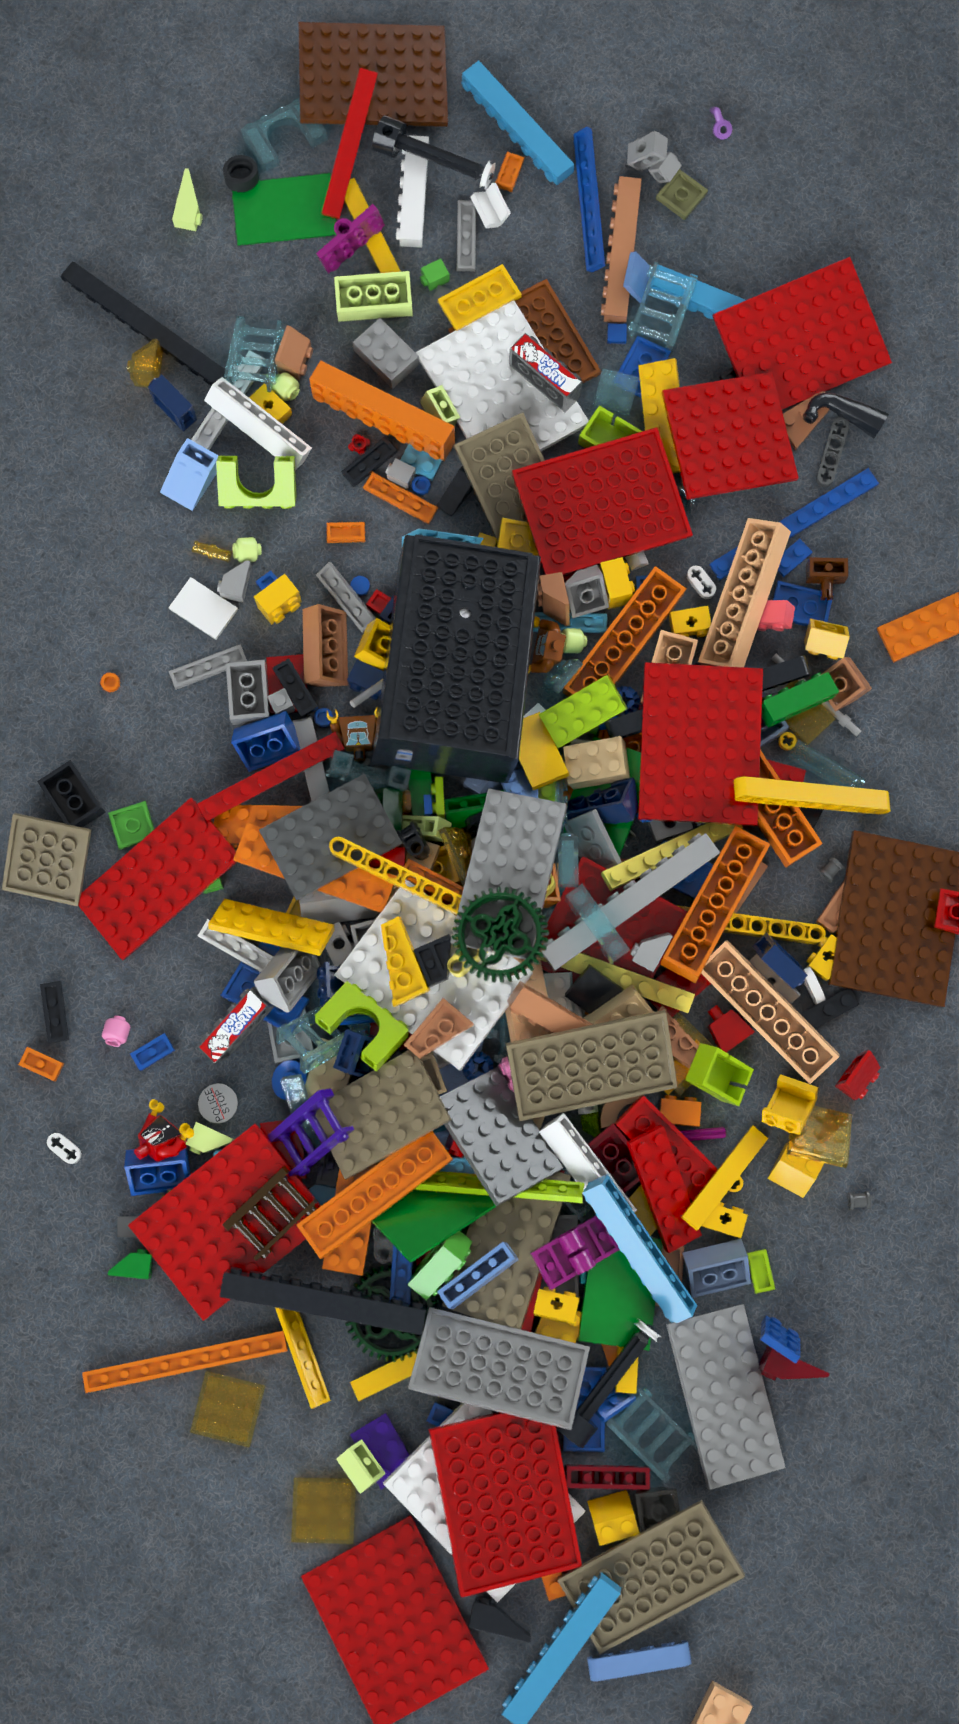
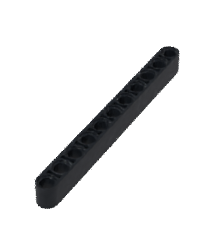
[60,262,232,386]
[605,655,812,738]

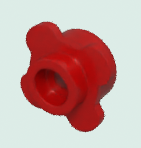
[348,434,370,456]

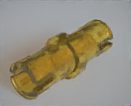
[192,540,232,563]

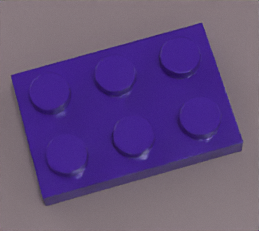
[350,1413,410,1489]

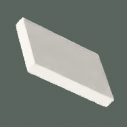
[169,577,238,640]

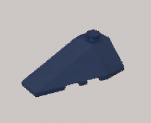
[564,777,638,824]

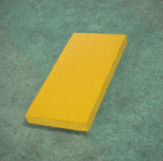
[519,712,569,791]

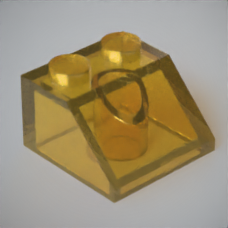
[127,339,164,388]

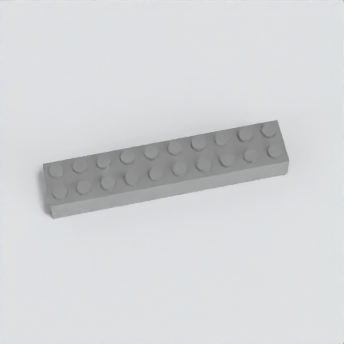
[540,833,720,971]

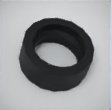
[223,155,259,192]

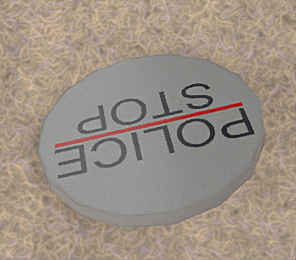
[198,1083,238,1124]

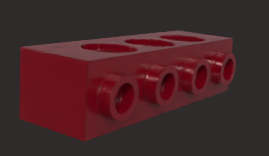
[565,1464,650,1490]

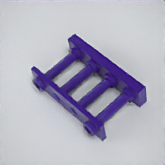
[267,1089,355,1177]

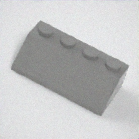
[299,890,380,924]
[254,947,321,1012]

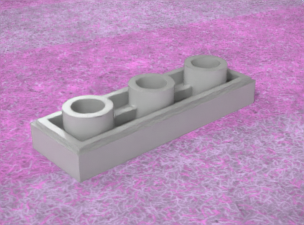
[749,954,801,1004]

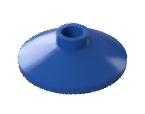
[272,1060,307,1100]

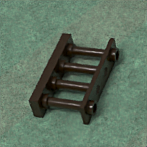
[222,1166,318,1260]

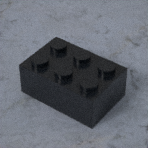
[37,760,106,828]

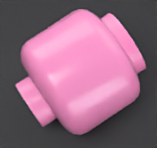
[102,1016,130,1047]

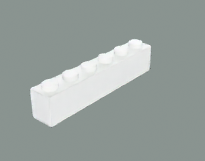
[396,135,429,248]
[204,377,312,470]
[539,1113,637,1213]

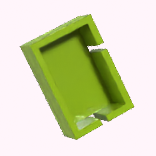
[578,405,642,448]
[685,1043,754,1106]

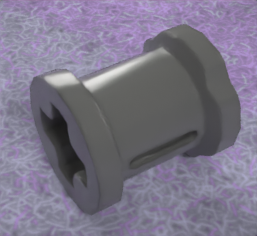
[818,857,844,883]
[847,1191,871,1210]

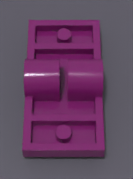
[316,204,385,273]
[530,1215,619,1290]

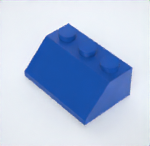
[231,711,301,772]
[124,1145,190,1196]

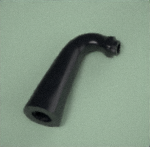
[803,392,889,439]

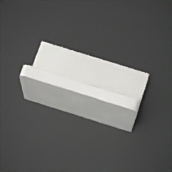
[471,183,510,228]

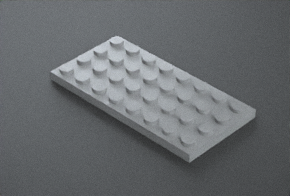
[450,789,567,959]
[666,1304,786,1490]
[408,1307,590,1430]

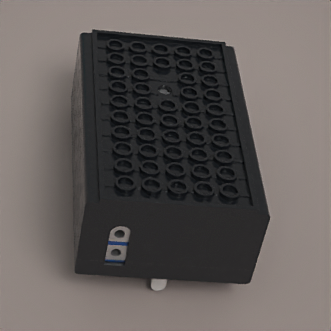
[372,534,541,783]

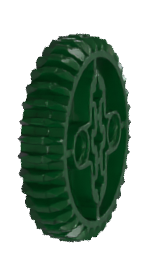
[452,887,549,983]
[345,1264,440,1362]

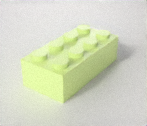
[334,271,413,322]

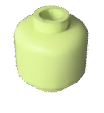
[272,372,300,401]
[232,537,261,563]
[561,628,587,653]

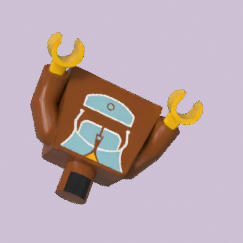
[528,616,566,674]
[326,706,378,761]

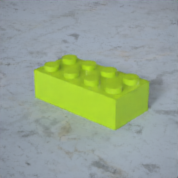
[539,675,628,748]

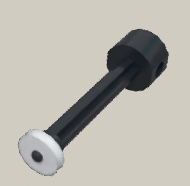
[372,115,496,190]
[556,1319,662,1449]

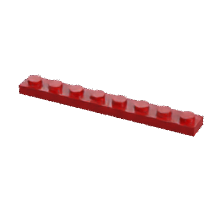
[197,732,345,822]

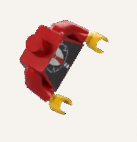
[134,1099,194,1161]

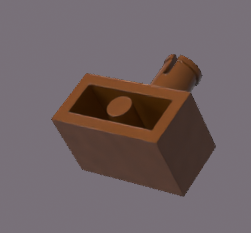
[806,557,848,601]

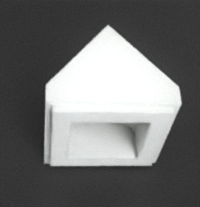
[625,551,649,571]

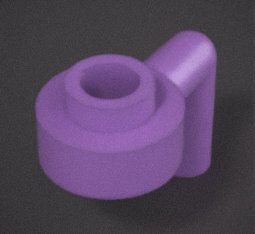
[710,107,732,139]

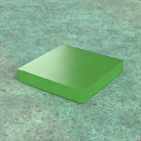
[108,801,154,850]

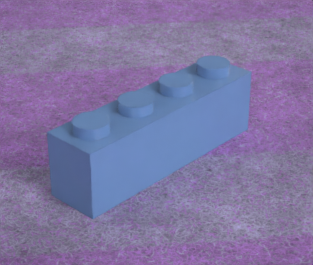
[437,1242,519,1309]

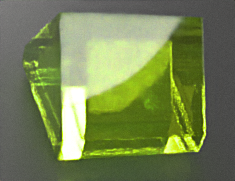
[581,1112,600,1137]

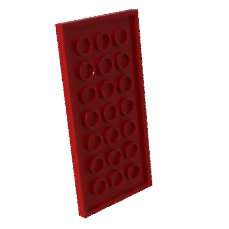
[78,798,237,960]

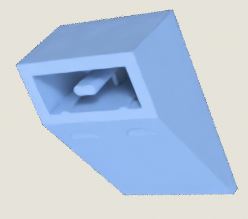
[160,438,218,511]

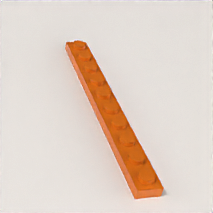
[82,1331,288,1393]

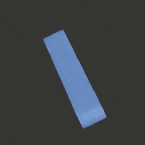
[587,1640,692,1681]

